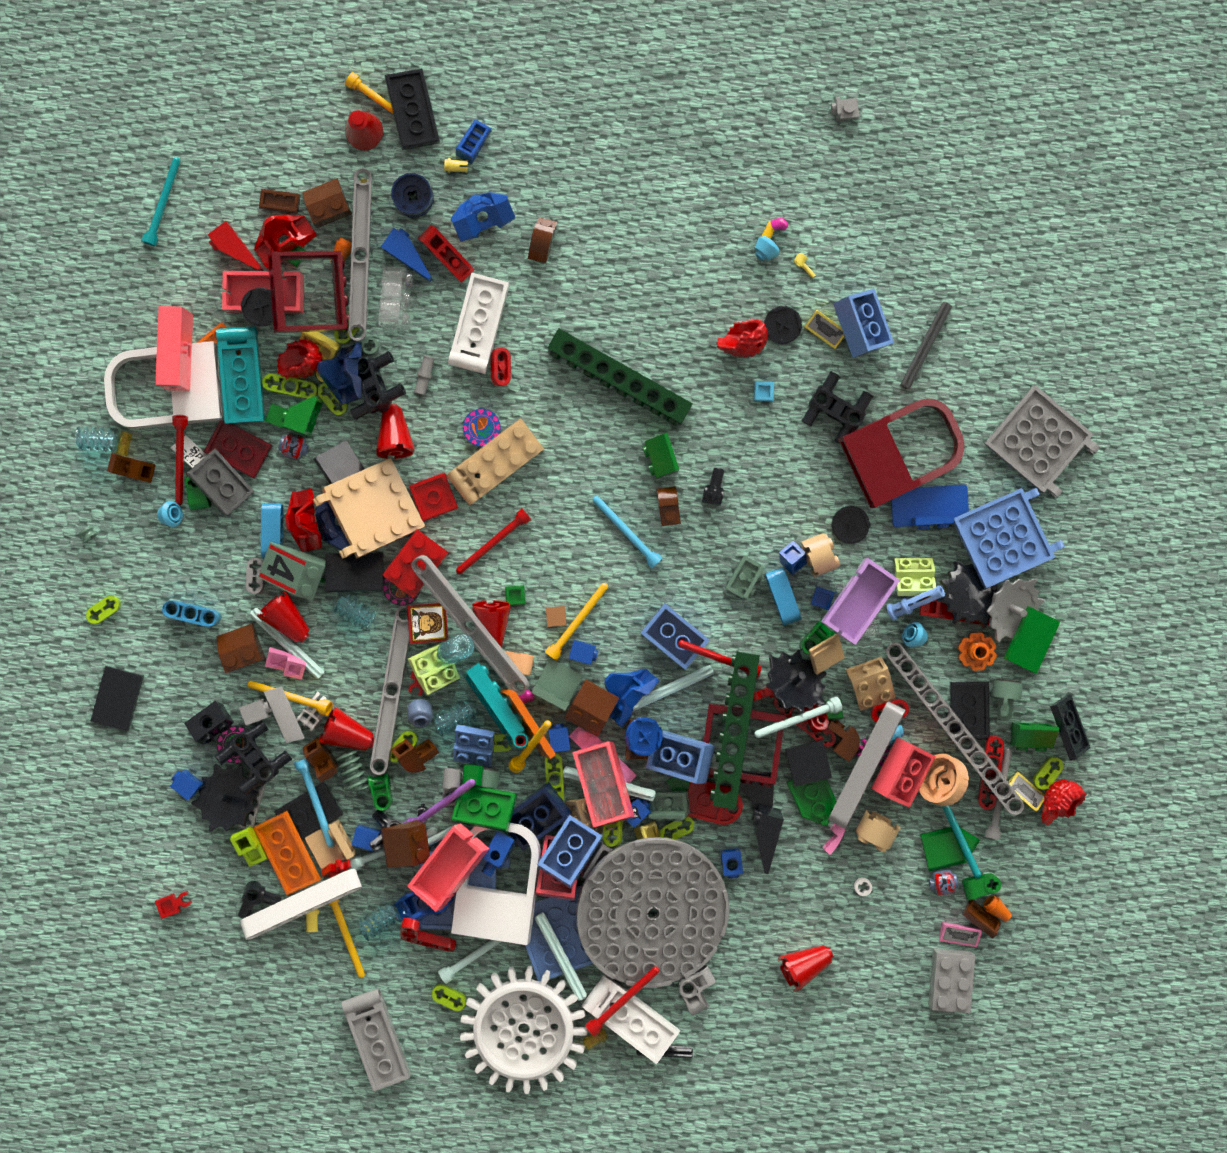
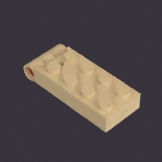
[446,418,544,506]

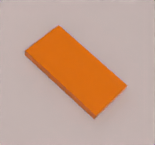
[500,688,556,759]
[253,811,321,896]

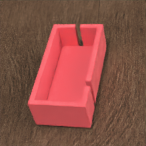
[222,271,304,314]
[407,824,490,912]

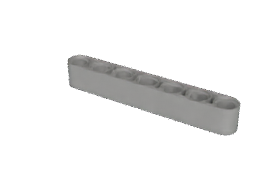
[828,701,906,829]

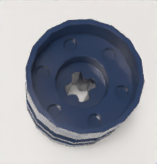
[391,173,434,218]

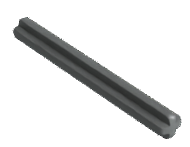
[900,302,952,389]

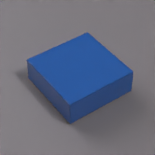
[810,586,835,610]

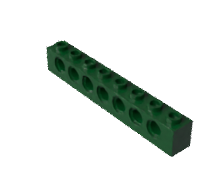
[547,328,693,426]
[710,651,760,810]

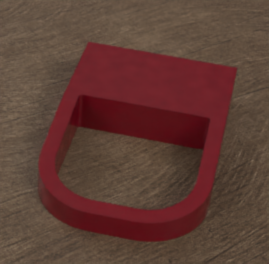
[838,399,964,508]

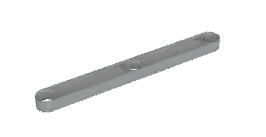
[348,168,372,342]
[412,555,529,695]
[370,606,409,775]

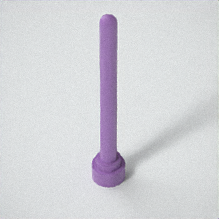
[403,779,476,823]

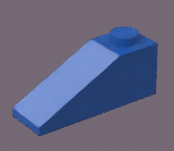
[381,228,432,282]

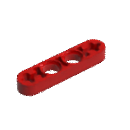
[773,697,836,747]
[978,735,1004,810]

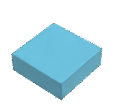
[754,381,774,402]

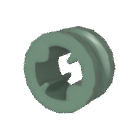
[361,337,379,355]
[78,525,98,543]

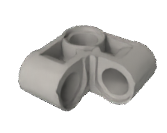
[442,768,463,806]
[678,965,716,1016]

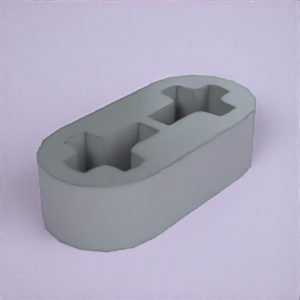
[246,558,265,594]

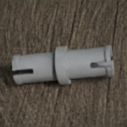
[414,355,435,395]

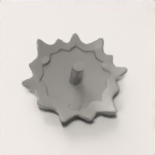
[987,578,1045,642]

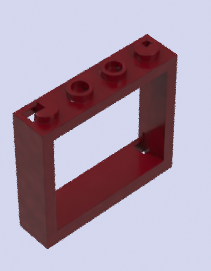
[268,251,349,333]
[703,703,786,787]

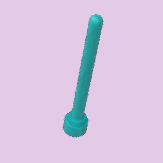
[141,157,180,247]
[941,805,981,878]

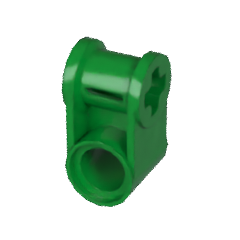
[185,476,211,511]
[799,619,835,654]
[368,772,393,811]
[962,873,1001,900]

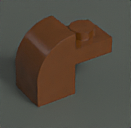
[528,217,557,263]
[107,453,156,483]
[656,486,681,526]
[828,720,860,762]
[302,737,338,783]
[390,739,439,773]

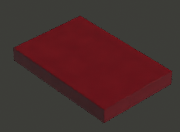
[203,421,273,479]

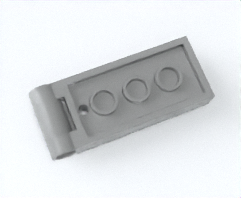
[342,988,411,1092]

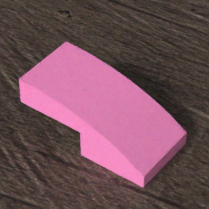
[265,647,306,680]
[822,824,845,855]

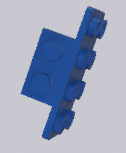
[891,484,969,529]

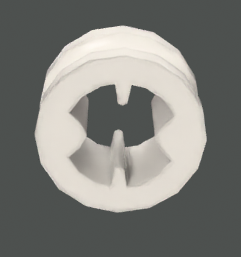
[854,878,872,896]

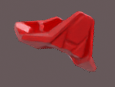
[254,215,317,269]
[285,488,322,552]

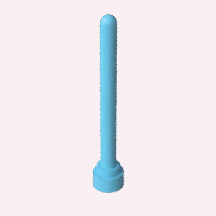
[593,496,663,568]
[294,758,335,847]

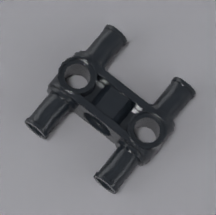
[345,351,406,420]
[801,371,874,444]
[214,720,292,796]

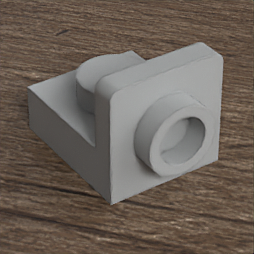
[831,96,859,121]

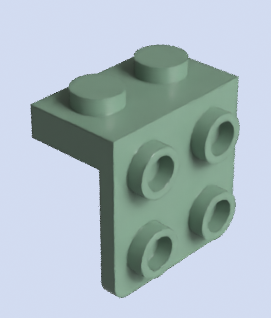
[531,659,583,712]

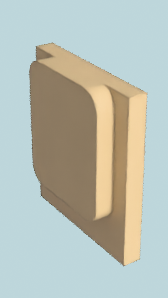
[808,633,845,675]

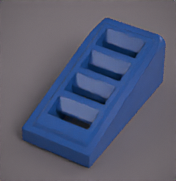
[456,119,491,164]

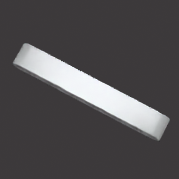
[240,869,362,940]

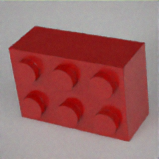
[383,529,449,599]

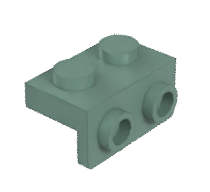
[725,555,766,600]
[648,791,690,821]

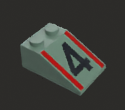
[258,542,326,601]

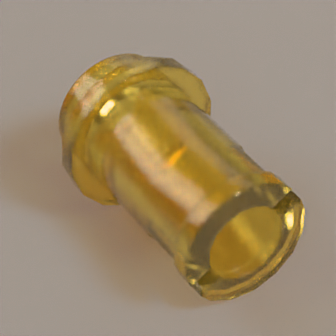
[115,431,134,456]
[583,1028,608,1050]

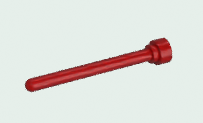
[172,415,188,506]
[456,508,532,574]
[678,640,761,679]
[585,967,660,1037]

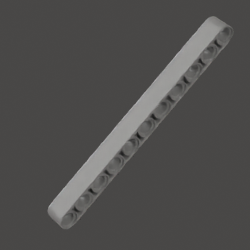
[886,642,1024,815]

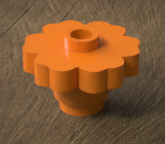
[957,632,997,671]

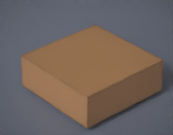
[546,606,567,627]

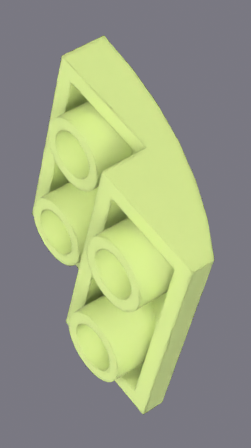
[894,558,936,596]
[408,643,460,695]

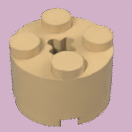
[800,533,840,578]
[855,810,901,852]

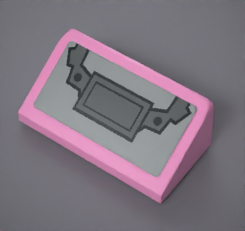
[939,922,982,947]

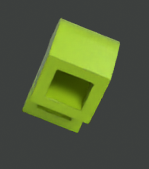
[230,826,267,867]

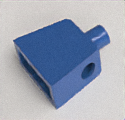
[481,831,517,877]

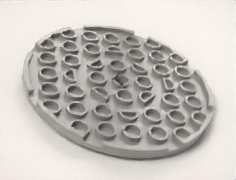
[576,837,729,988]

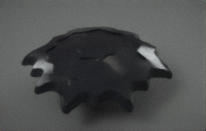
[937,561,998,628]
[766,649,827,713]
[191,764,259,832]

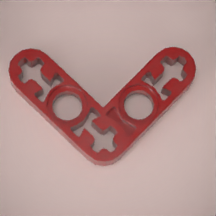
[400,918,457,952]

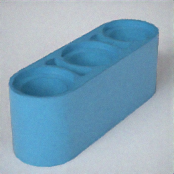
[261,503,284,559]
[765,567,802,626]
[162,600,221,627]

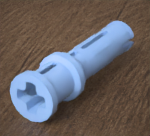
[887,585,945,621]

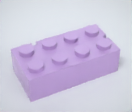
[821,558,900,645]

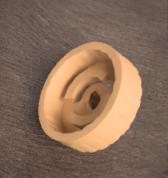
[919,754,969,806]

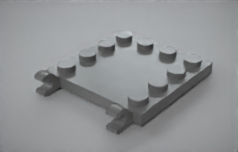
[984,385,1100,498]

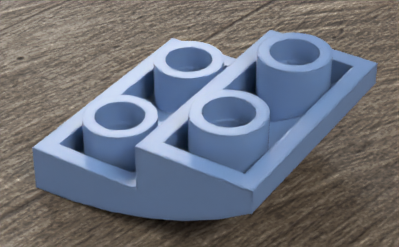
[453,725,495,767]

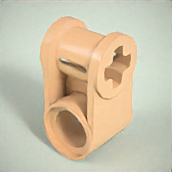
[505,651,535,675]

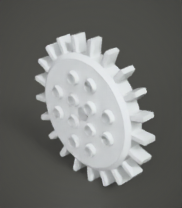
[460,966,587,1094]

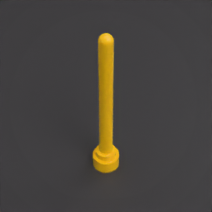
[344,72,393,114]
[545,583,608,661]
[247,681,333,716]
[508,721,551,773]
[328,899,365,978]

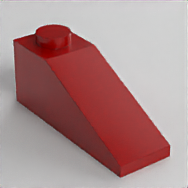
[207,221,264,271]
[418,225,475,283]

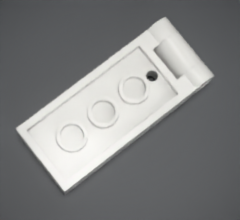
[448,273,510,374]
[581,974,680,1064]

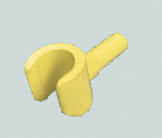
[794,253,815,278]

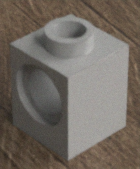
[239,699,272,725]

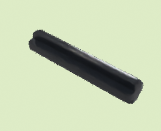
[636,1046,693,1058]

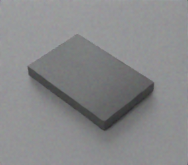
[186,448,255,517]

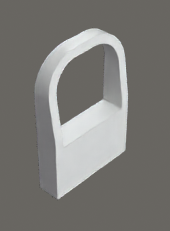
[104,341,224,429]
[451,823,541,945]

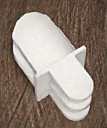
[297,691,327,732]

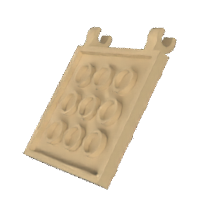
[313,458,425,559]

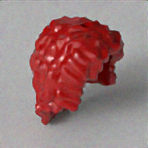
[716,319,768,358]
[277,339,323,379]
[1041,779,1087,826]

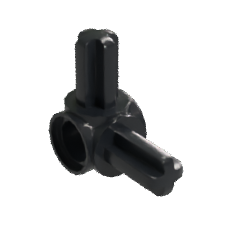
[702,468,724,506]
[370,810,402,852]
[238,881,281,919]

